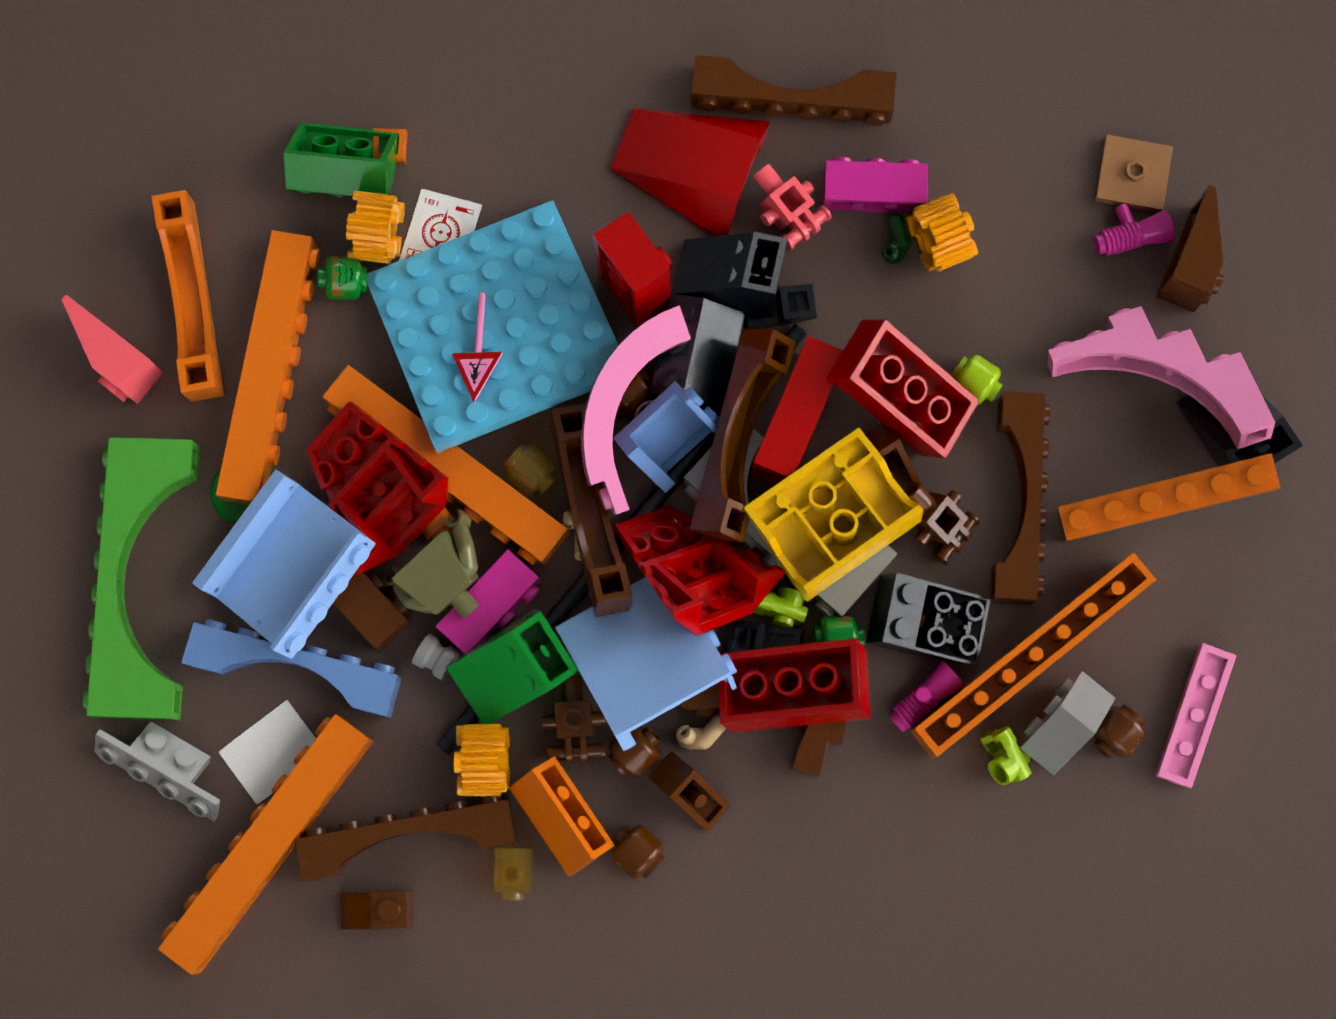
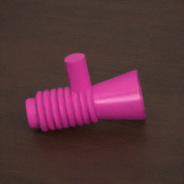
[1093,204,1175,256]
[888,660,966,733]

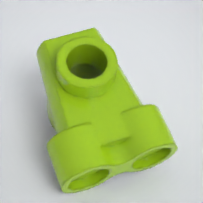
[754,587,808,628]
[979,726,1032,786]

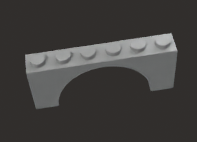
[684,429,898,617]

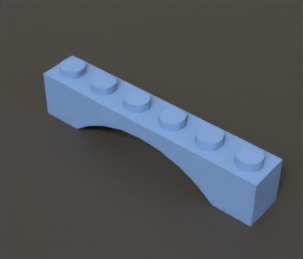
[181,619,402,719]

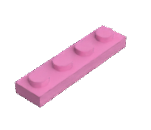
[1155,643,1237,789]

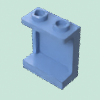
[613,381,719,493]

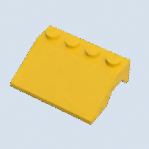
[744,427,923,602]

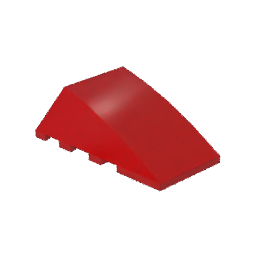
[611,108,771,236]
[306,401,449,575]
[614,505,785,636]

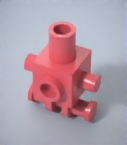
[753,164,832,251]

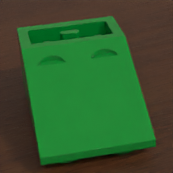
[445,609,579,724]

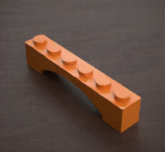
[151,190,225,402]
[1058,453,1281,541]

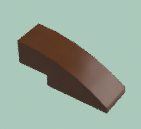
[791,721,847,776]

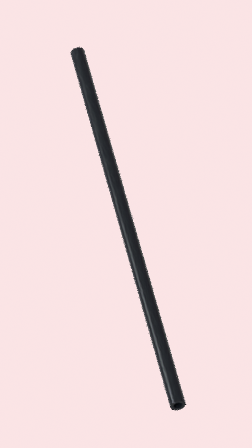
[436,324,807,755]

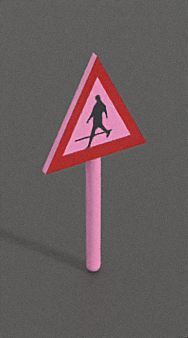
[452,292,503,403]

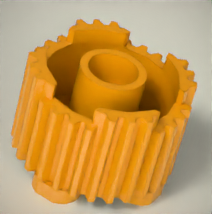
[346,191,405,264]
[906,193,978,272]
[454,724,511,796]

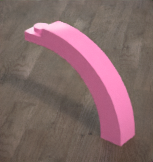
[581,305,691,515]

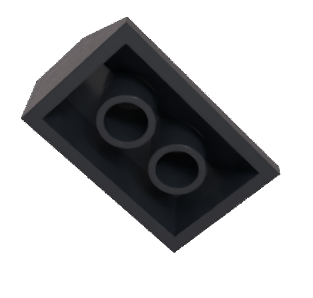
[650,294,746,413]

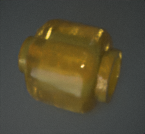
[504,444,556,496]

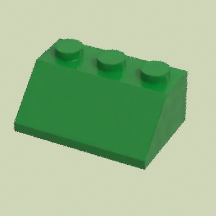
[284,122,399,197]

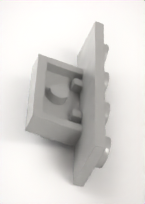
[94,722,220,822]

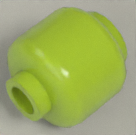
[951,354,1003,405]

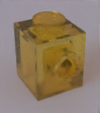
[494,848,534,900]

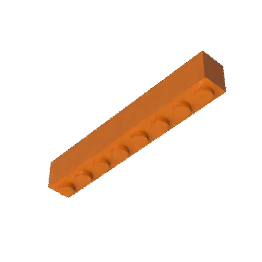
[216,230,321,505]
[322,365,569,567]
[910,552,1157,759]
[158,714,374,975]

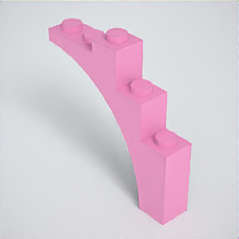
[1047,306,1275,449]

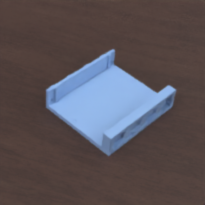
[192,469,376,659]
[555,577,737,751]

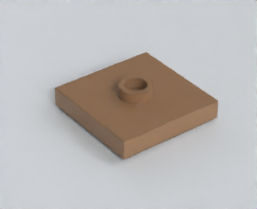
[1094,134,1173,213]

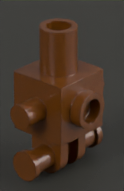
[904,482,981,565]
[542,675,607,764]

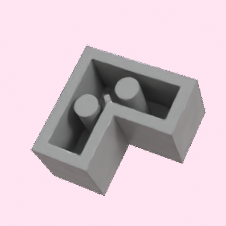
[1021,671,1116,775]

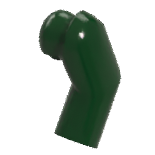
[882,214,912,264]

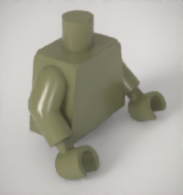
[383,509,480,619]

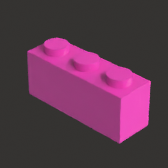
[823,157,928,213]
[435,550,541,654]

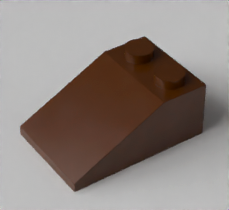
[1156,185,1224,312]

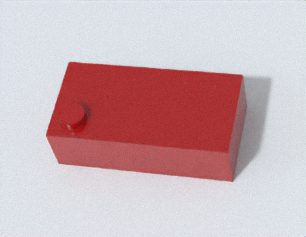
[593,211,672,329]
[827,319,979,458]
[751,336,843,486]
[719,638,871,733]

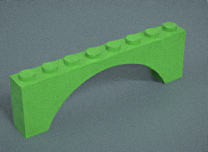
[83,437,200,721]

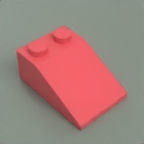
[61,295,163,405]

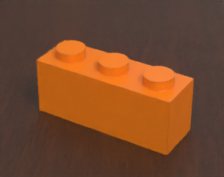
[509,756,615,877]

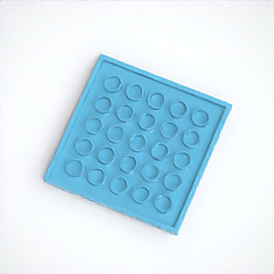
[367,200,619,453]

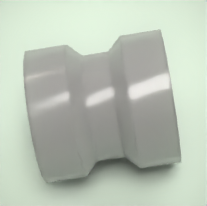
[412,633,460,681]

